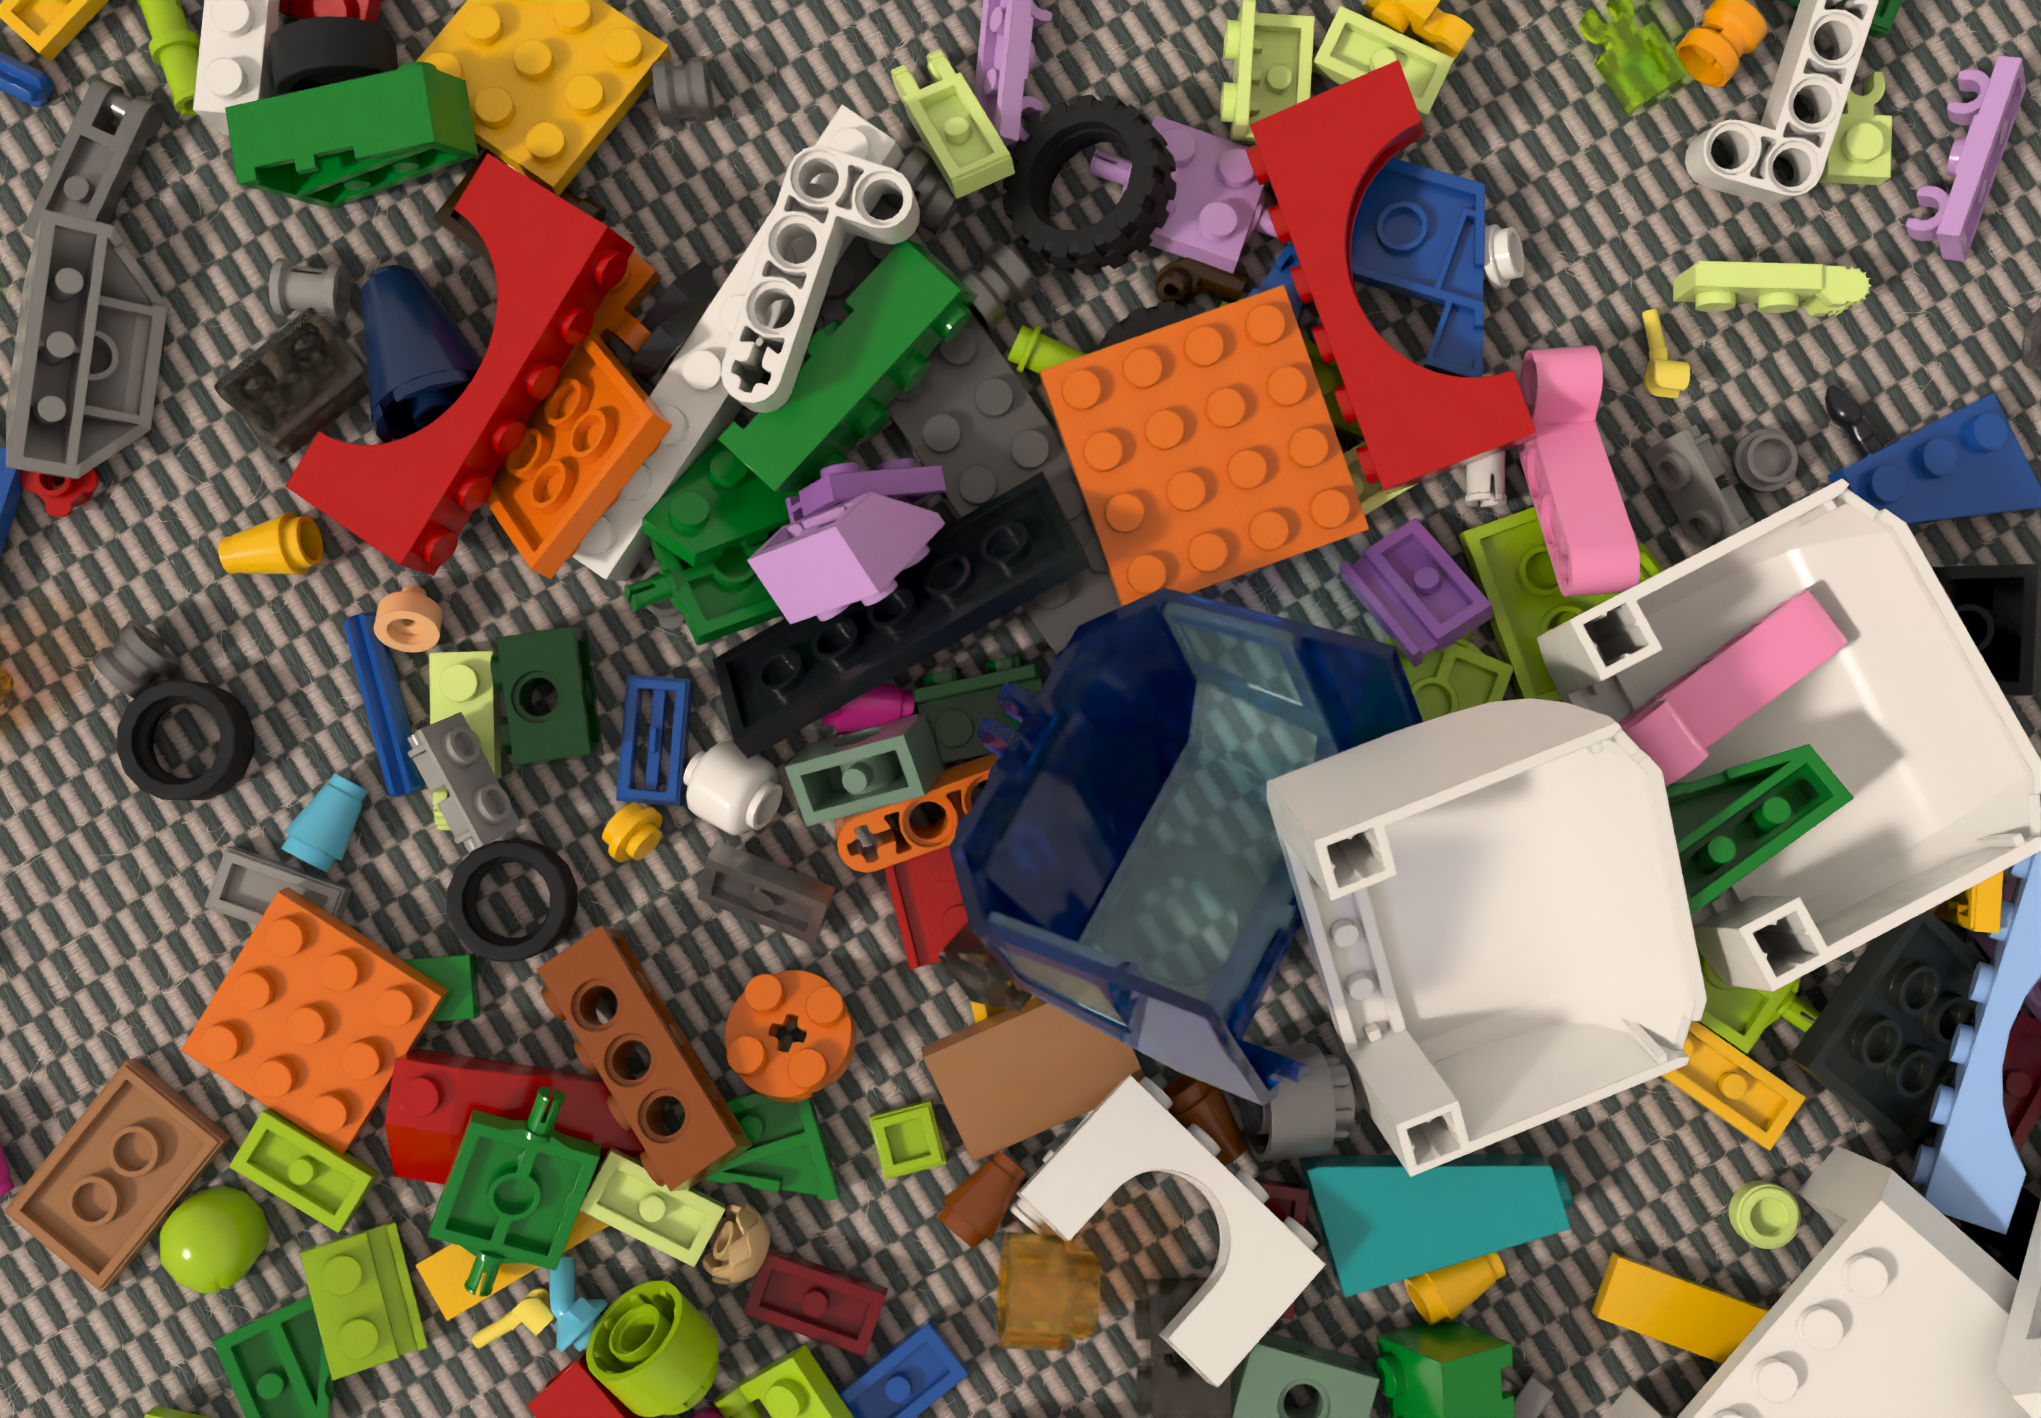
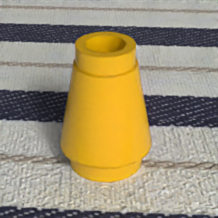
[218,512,323,575]
[1404,1252,1506,1326]

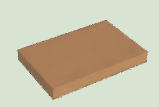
[921,970,1145,1162]
[3,1058,233,1293]

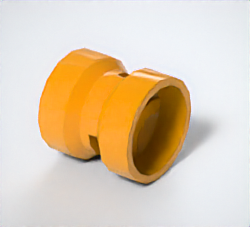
[1675,0,1767,88]

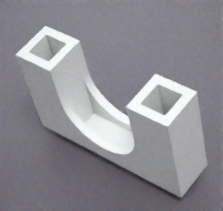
[1016,1075,1326,1388]

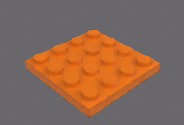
[1039,285,1369,616]

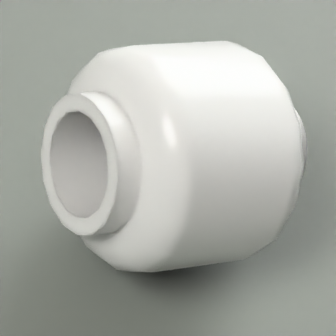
[683,741,783,836]

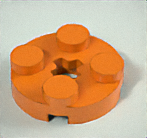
[725,970,856,1103]

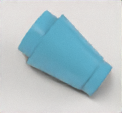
[281,773,369,873]

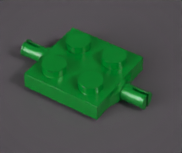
[624,523,789,646]
[428,1087,601,1297]

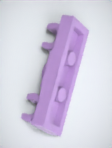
[974,0,1052,149]
[1906,55,2026,262]

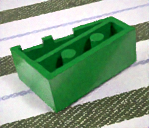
[225,62,478,209]
[1666,744,1854,915]

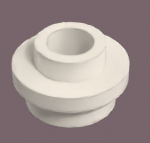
[1484,224,1525,289]

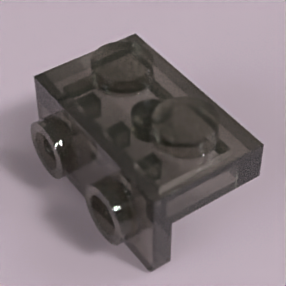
[214,307,369,464]

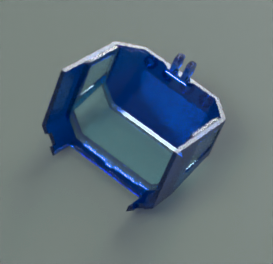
[949,588,1423,1106]

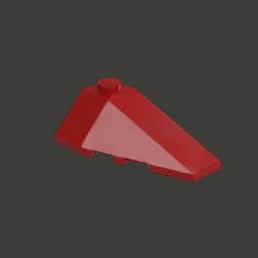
[385,1048,666,1184]

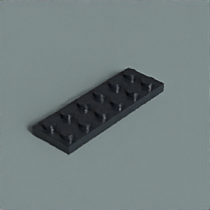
[712,472,1091,759]

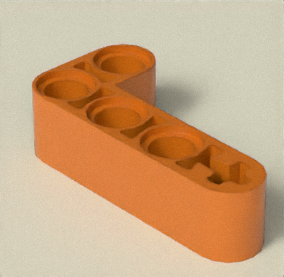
[835,736,1102,873]

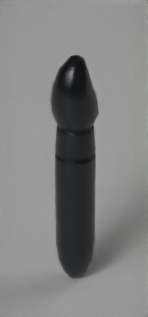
[1825,385,1885,458]

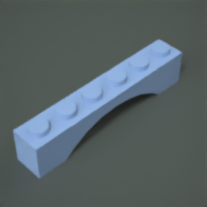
[1910,851,2041,1235]

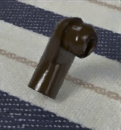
[1154,257,1249,305]

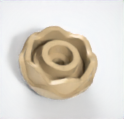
[702,1203,770,1285]

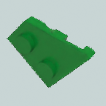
[679,1091,841,1201]
[212,1294,335,1418]

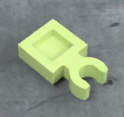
[1818,71,1892,185]

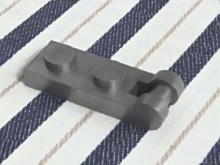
[21,78,164,239]

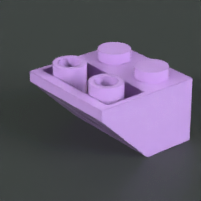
[747,491,945,624]

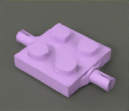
[1088,115,1291,273]

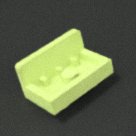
[1220,0,1315,146]

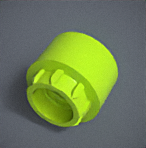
[586,1281,719,1417]

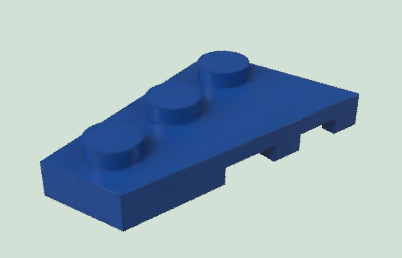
[1828,393,2041,526]

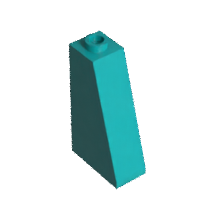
[1298,1154,1573,1297]

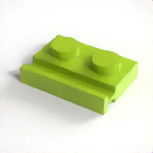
[299,1220,428,1381]

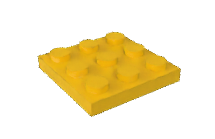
[416,0,671,196]

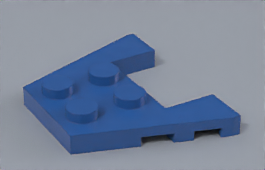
[1246,158,1485,377]

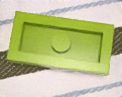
[229,1108,380,1233]

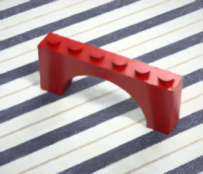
[1246,60,1537,494]
[285,153,635,576]

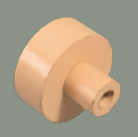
[374,585,443,653]

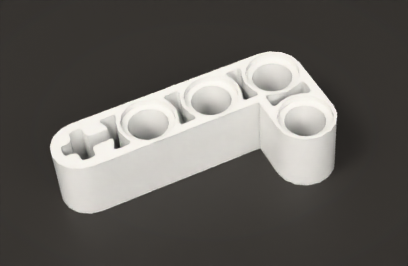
[1685,0,1879,205]
[721,146,920,413]

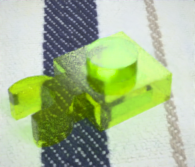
[1579,0,1688,115]

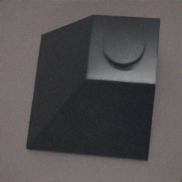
[1932,564,2041,696]

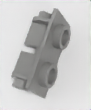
[1643,424,1755,554]
[407,712,522,853]

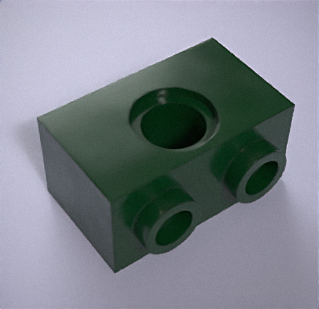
[490,626,604,766]

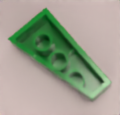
[718,239,978,492]
[1376,1320,1515,1418]

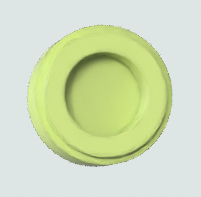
[1729,1180,1801,1249]

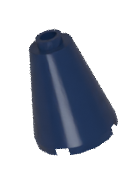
[361,265,482,443]

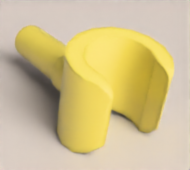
[1642,309,1690,398]
[472,1287,555,1349]

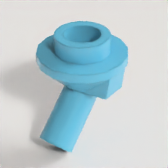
[549,1257,609,1353]

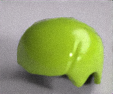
[160,1185,269,1294]

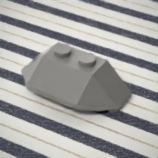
[6,209,168,479]

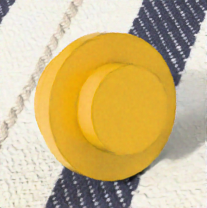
[602,802,662,863]

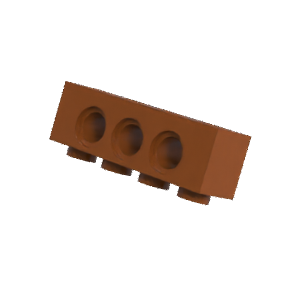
[537,925,753,1192]

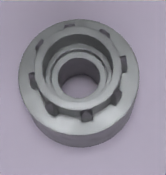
[1239,1043,1355,1162]

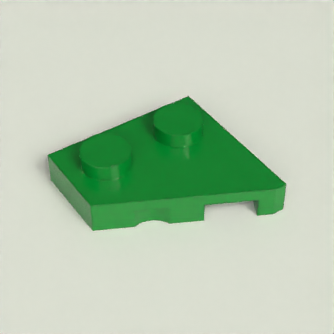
[642,439,799,567]

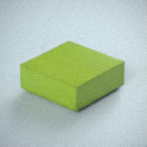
[869,1098,948,1180]

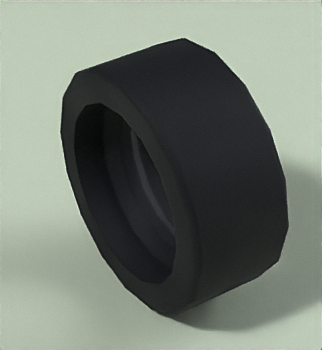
[269,16,399,96]
[117,680,255,800]
[447,840,577,962]

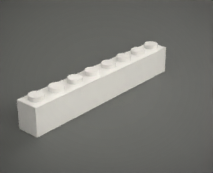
[572,105,906,581]

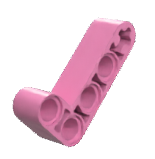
[1516,345,1640,597]
[1618,588,1849,787]

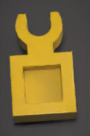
[1363,0,1474,64]

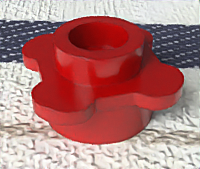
[21,468,99,518]

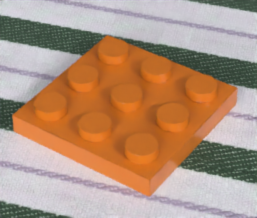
[485,329,673,579]
[181,887,450,1154]

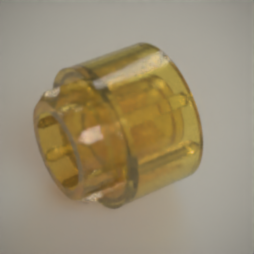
[996,1232,1100,1352]

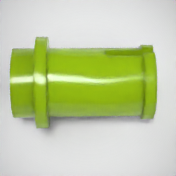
[1007,325,1088,374]

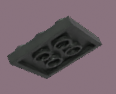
[1789,910,1985,1156]

